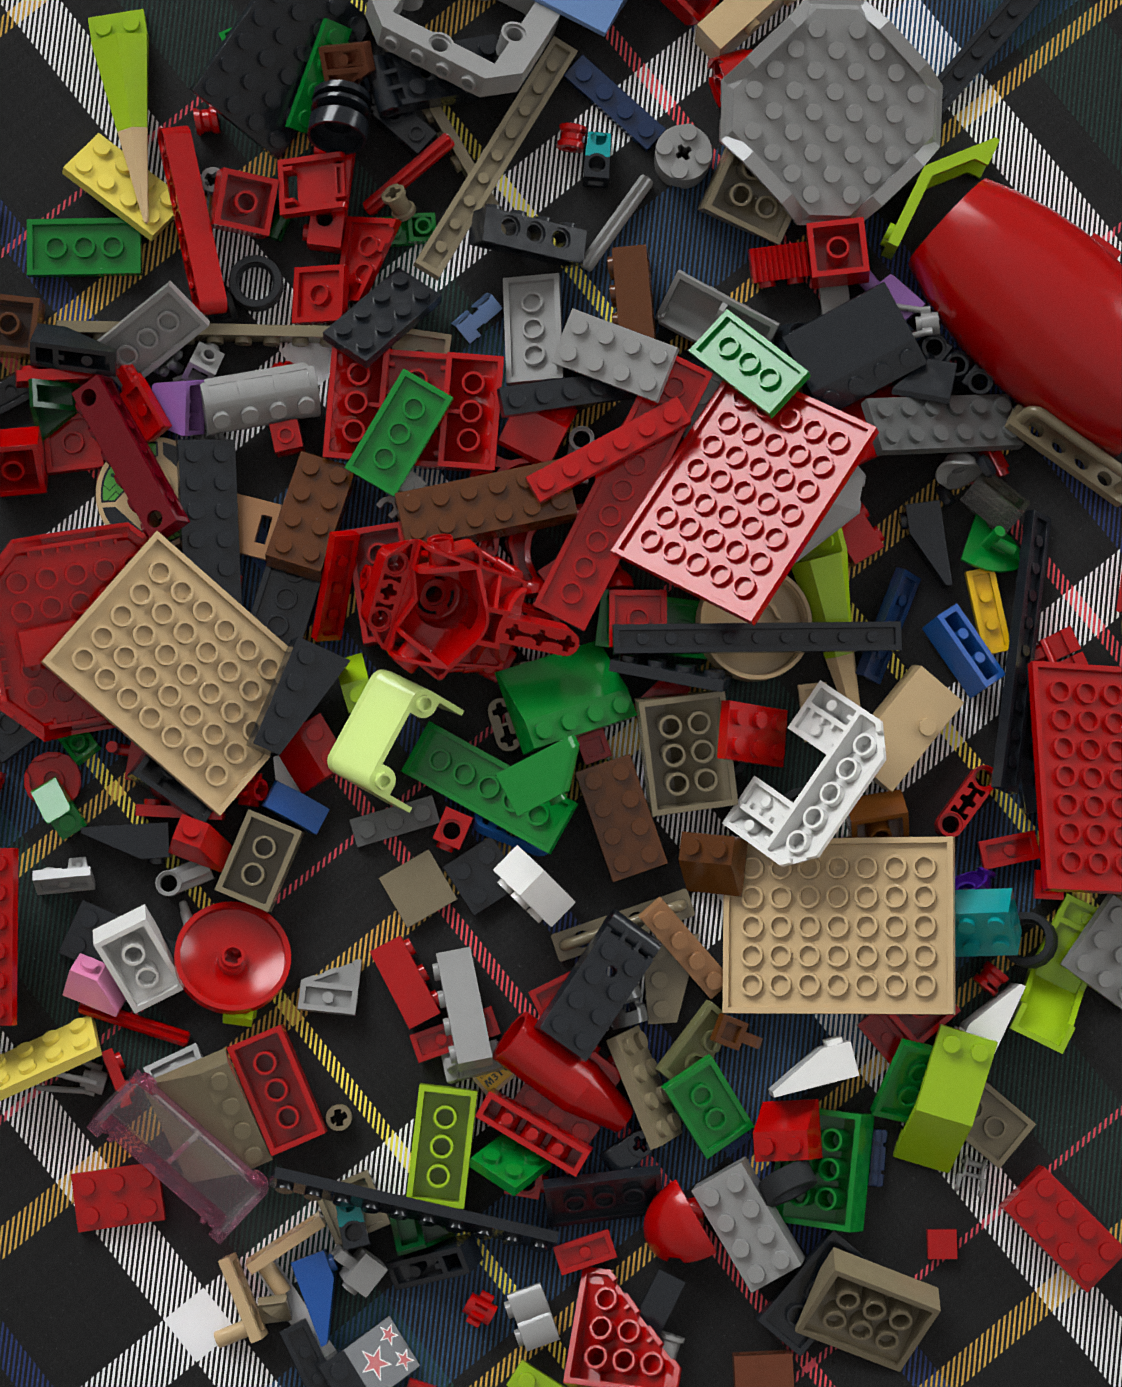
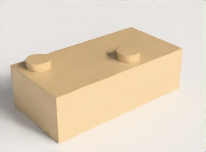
[694,0,796,58]
[872,665,964,792]

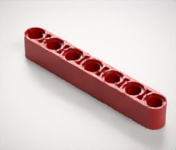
[158,125,227,315]

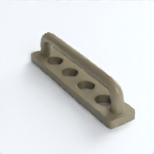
[1005,404,1122,507]
[551,889,695,962]

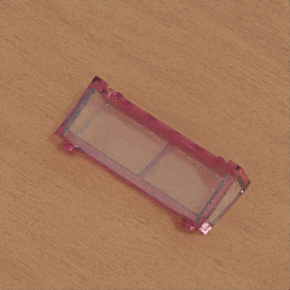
[86,1069,269,1245]

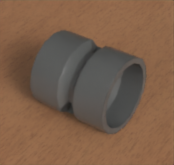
[612,983,649,1030]

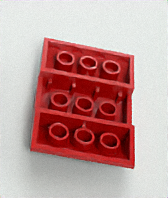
[323,346,504,471]

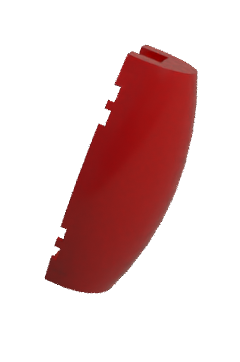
[908,178,1122,457]

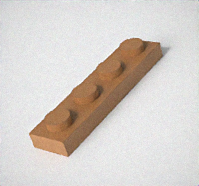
[638,897,723,999]

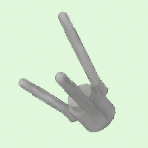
[896,303,940,338]
[36,1061,108,1097]

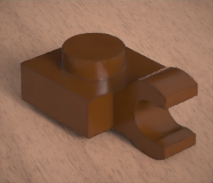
[709,1013,763,1051]

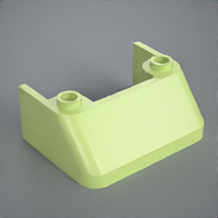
[327,669,464,813]

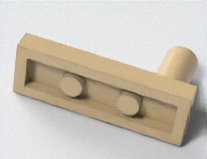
[245,1211,326,1295]
[214,1252,269,1348]

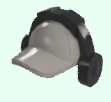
[935,451,997,506]

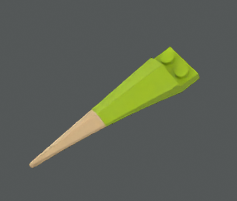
[88,9,149,224]
[791,528,861,707]

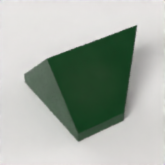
[28,378,80,442]
[389,1214,455,1256]

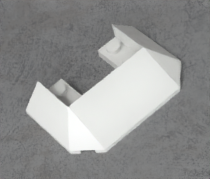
[722,680,886,867]

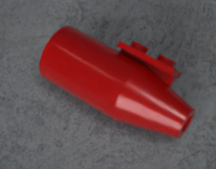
[492,1011,634,1132]

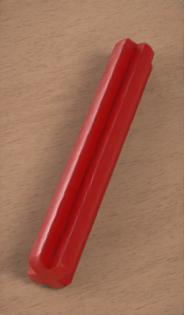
[363,133,455,216]
[78,1003,190,1046]

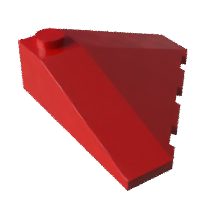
[563,1267,682,1387]

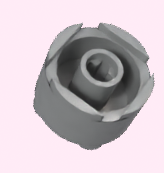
[654,124,712,189]

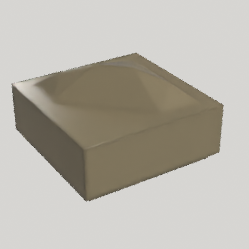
[258,1294,292,1324]

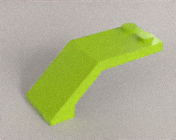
[880,137,1000,260]
[1009,893,1098,1054]
[893,1024,998,1173]

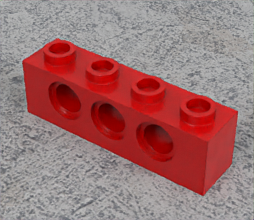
[303,147,356,254]
[475,1088,593,1177]

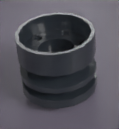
[306,80,373,155]

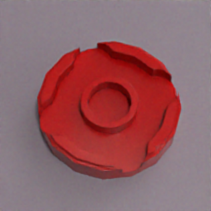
[24,752,82,803]

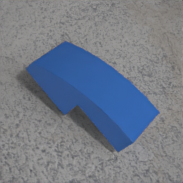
[262,781,330,835]

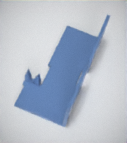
[451,293,503,344]

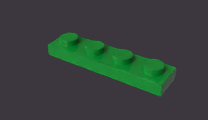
[285,18,352,135]

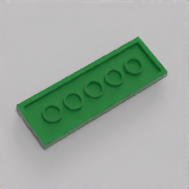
[401,721,578,854]

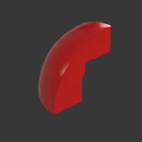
[643,1179,717,1263]

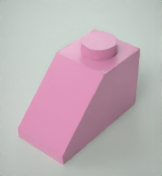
[63,953,126,1017]

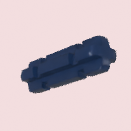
[868,1129,888,1187]

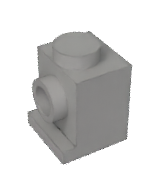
[181,341,225,380]

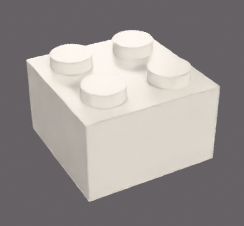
[493,845,576,927]

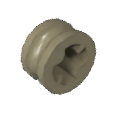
[326,1104,353,1131]

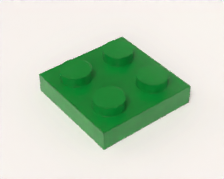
[469,1134,551,1196]

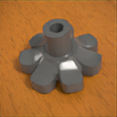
[153,350,184,377]

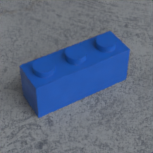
[922,604,1005,699]

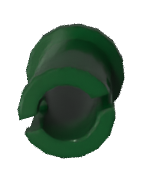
[268,206,295,243]

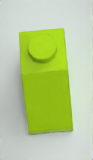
[338,653,370,714]

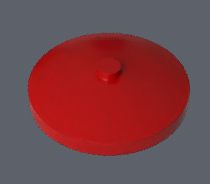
[174,901,291,1015]

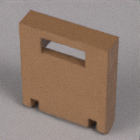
[237,494,282,561]

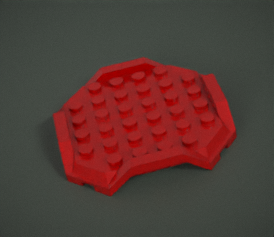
[0,522,150,742]

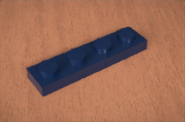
[564,55,666,152]
[856,567,921,684]

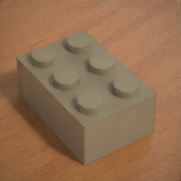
[215,809,305,912]

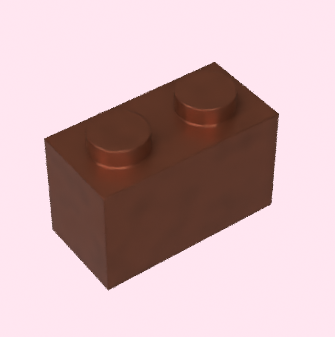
[732,1350,794,1387]

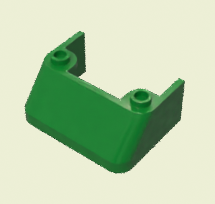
[495,734,580,817]

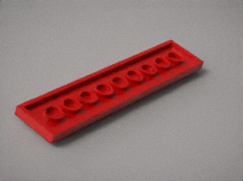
[533,356,713,632]

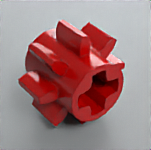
[236,773,268,807]
[462,1290,498,1328]

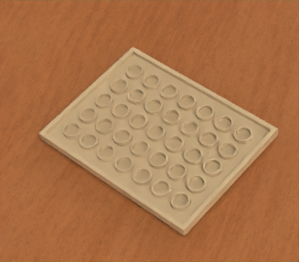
[41,531,288,816]
[722,836,955,1015]

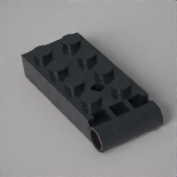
[367,34,507,117]
[534,909,662,1061]

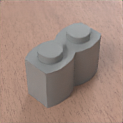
[504,1282,560,1352]

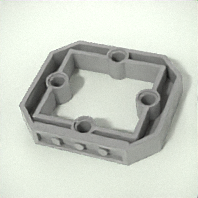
[365,0,560,97]

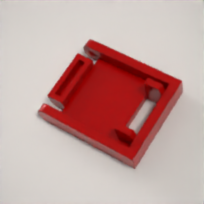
[277,151,348,219]

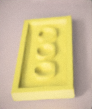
[62,133,174,241]
[0,1016,102,1101]

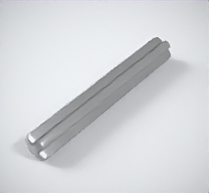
[580,174,653,272]

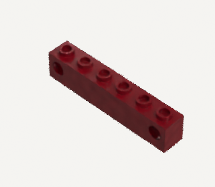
[71,374,190,539]

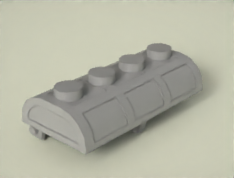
[655,269,780,343]
[200,362,321,436]

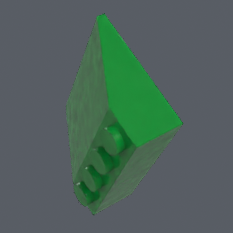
[495,641,637,755]
[774,1108,874,1233]

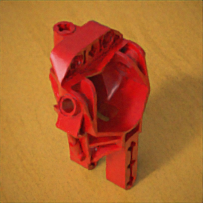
[359,534,580,680]

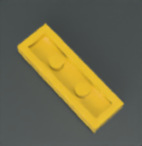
[964,569,1009,654]

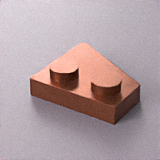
[318,41,376,84]

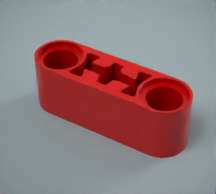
[934,765,993,837]

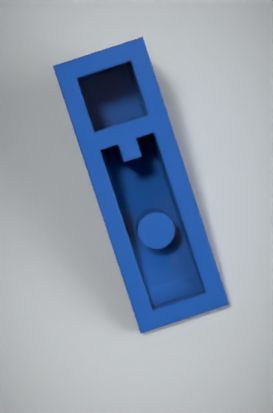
[291,1248,338,1347]

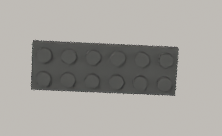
[861,394,1025,456]

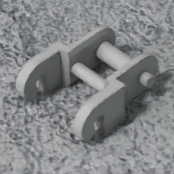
[954,1154,989,1197]

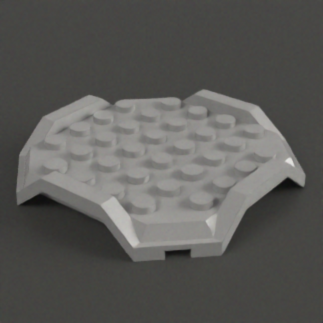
[719,0,943,225]

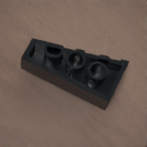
[246,637,351,757]

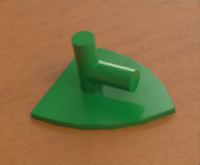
[961,514,1020,573]

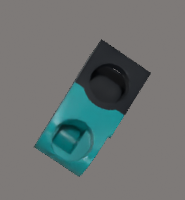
[583,131,611,189]
[336,1205,372,1251]

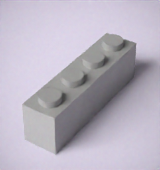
[432,947,493,1072]

